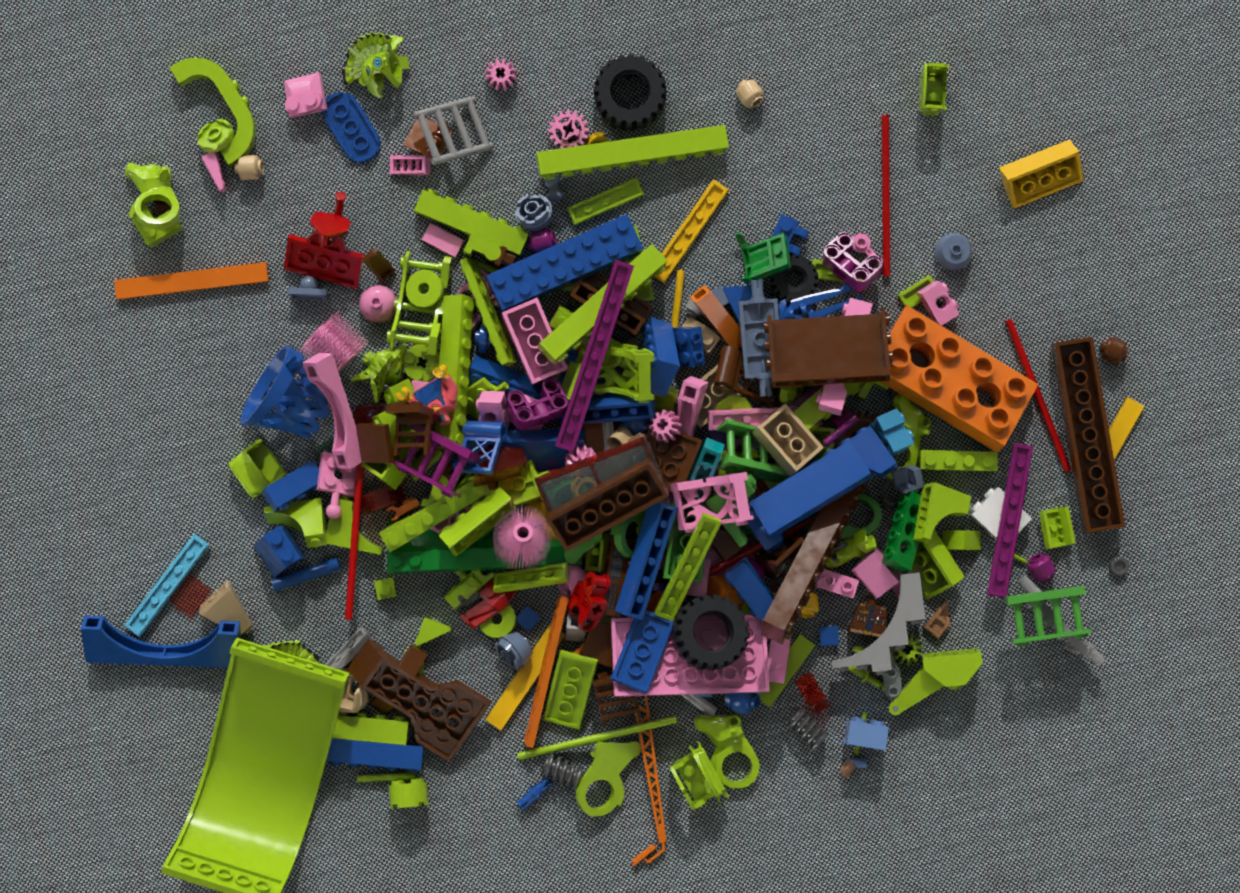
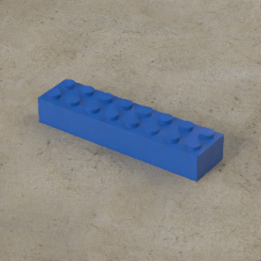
[487,214,643,312]

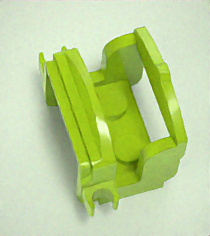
[669,740,729,811]

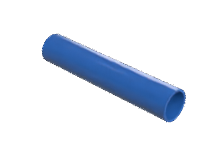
[271,557,341,592]

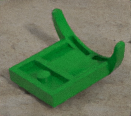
[736,232,791,283]

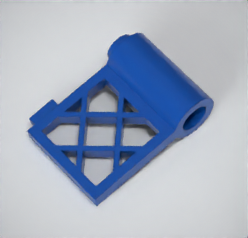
[452,421,508,474]

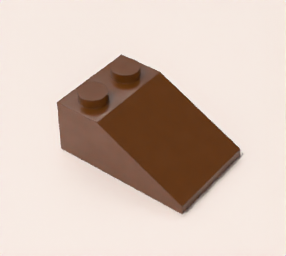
[756,536,804,579]

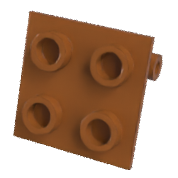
[403,118,453,158]

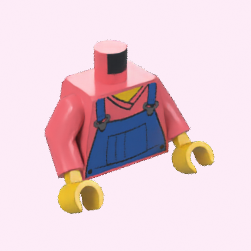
[396,365,458,426]

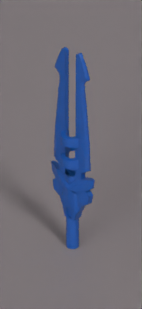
[778,283,863,320]

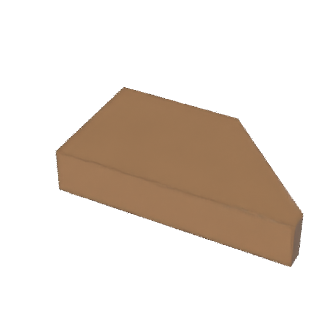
[923,600,951,640]

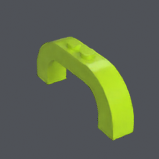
[169,58,256,168]

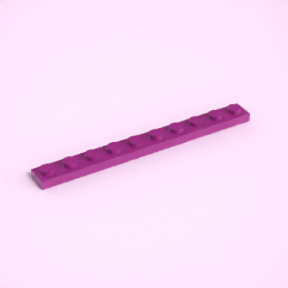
[555,260,634,452]

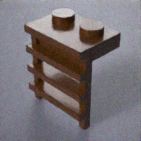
[386,401,435,456]
[593,671,642,726]

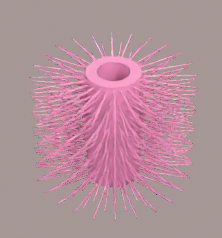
[299,311,368,373]
[493,505,552,572]

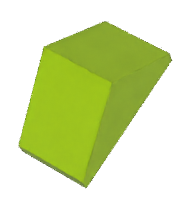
[942,530,981,550]
[415,617,453,646]

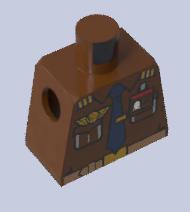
[848,592,887,637]

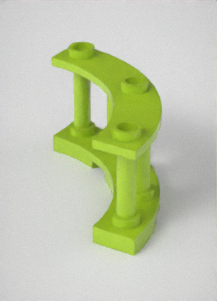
[387,251,452,355]

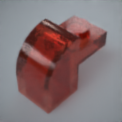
[361,484,406,515]
[795,672,831,715]

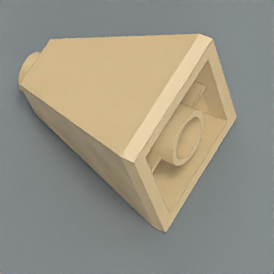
[199,580,253,636]

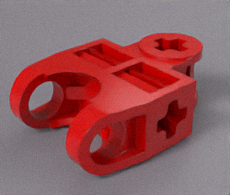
[568,572,611,632]

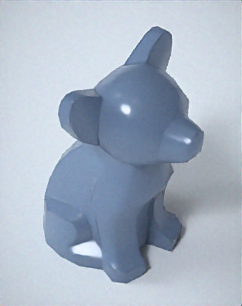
[536,169,567,202]

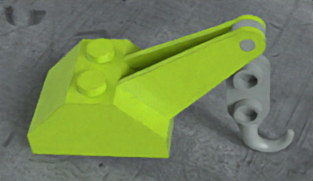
[883,648,983,715]

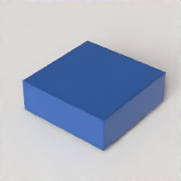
[516,605,542,632]
[818,625,839,646]

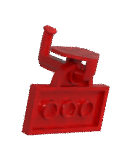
[283,192,364,289]

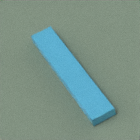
[124,533,211,637]

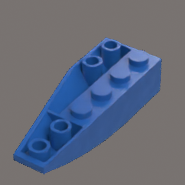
[468,355,569,422]

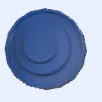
[475,324,492,353]

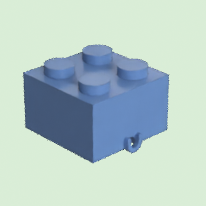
[843,717,889,752]

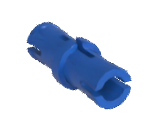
[517,776,553,811]

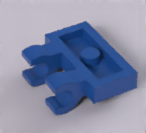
[772,214,809,256]

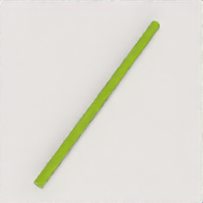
[517,715,677,760]

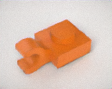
[386,497,421,521]

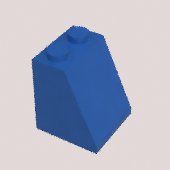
[254,525,307,578]

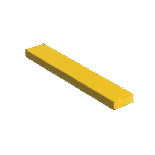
[653,179,729,284]
[485,624,566,730]

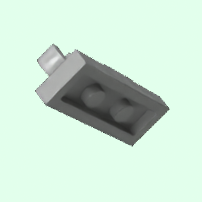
[325,626,373,672]

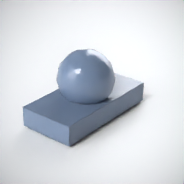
[288,276,329,301]

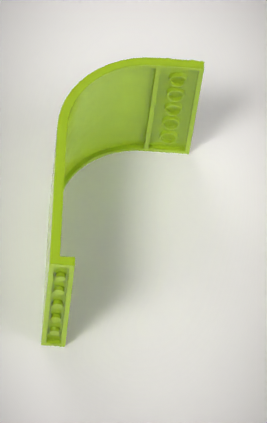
[161,638,349,893]

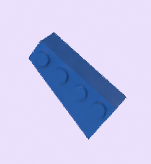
[642,317,680,396]

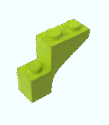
[372,378,415,450]

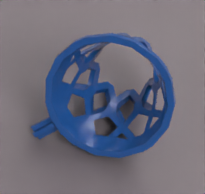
[239,345,330,439]

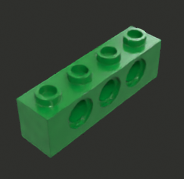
[882,491,921,572]

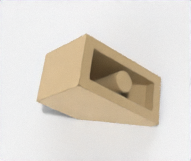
[682,316,720,354]

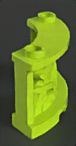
[593,343,654,403]

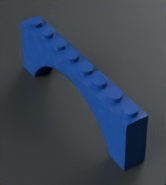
[748,426,898,554]
[81,615,242,668]

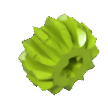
[891,633,923,665]

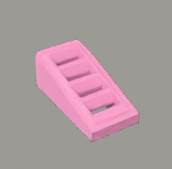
[202,152,226,193]
[390,155,431,176]

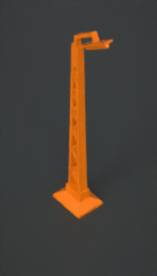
[632,696,667,866]

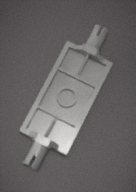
[1017,575,1105,667]

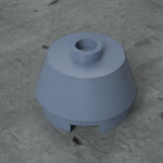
[515,194,552,232]
[935,233,973,271]
[495,632,533,670]

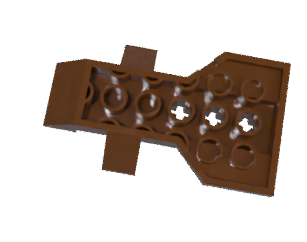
[347,638,491,762]

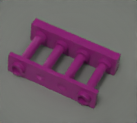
[393,425,481,498]

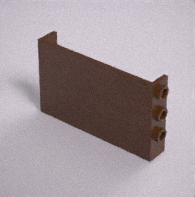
[764,308,893,388]

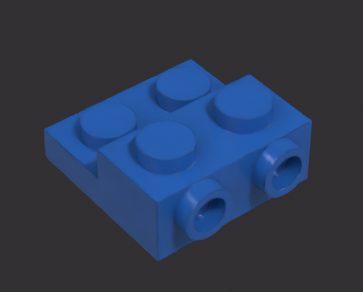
[673,327,705,367]

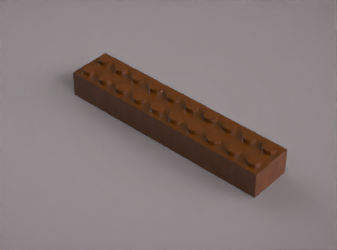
[1051,337,1126,533]
[761,481,868,645]

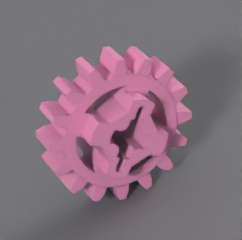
[548,109,589,149]

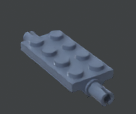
[738,280,779,397]

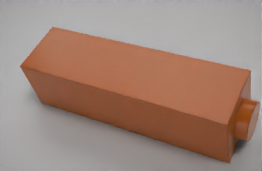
[689,285,742,349]

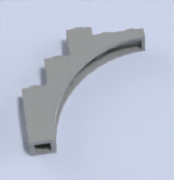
[832,573,925,675]

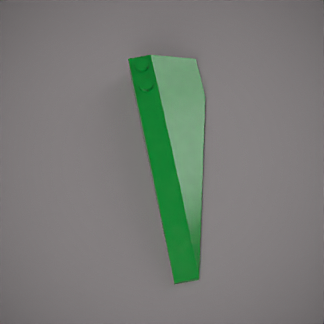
[387,517,582,575]

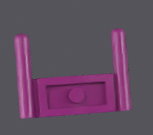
[823,406,859,447]

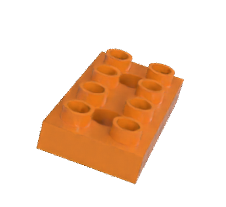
[879,305,1038,453]

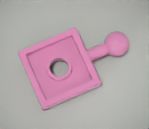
[316,451,356,519]

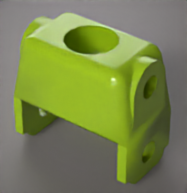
[918,63,949,116]
[228,439,288,500]

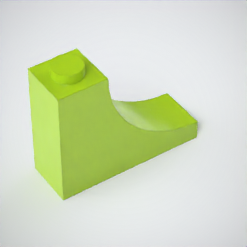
[913,482,971,542]
[326,495,384,555]
[264,498,327,548]

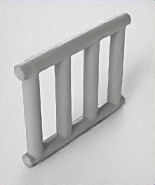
[413,96,493,165]

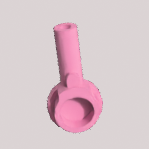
[852,234,883,262]

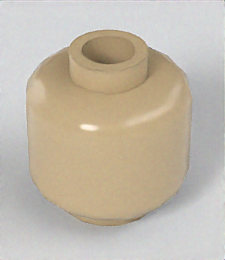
[736,79,764,108]
[235,155,264,180]

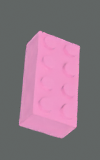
[501,298,568,386]

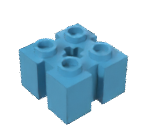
[868,409,914,457]

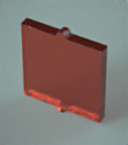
[169,574,211,617]

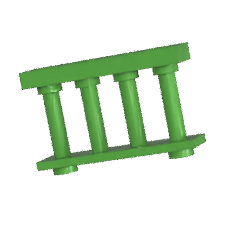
[717,419,791,483]
[1004,586,1092,647]

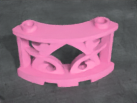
[670,472,754,533]

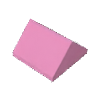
[852,547,901,599]

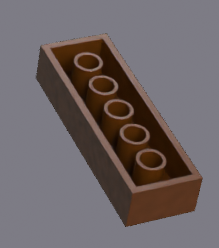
[546,457,669,552]

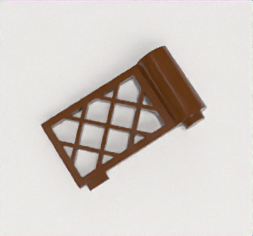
[714,346,781,408]

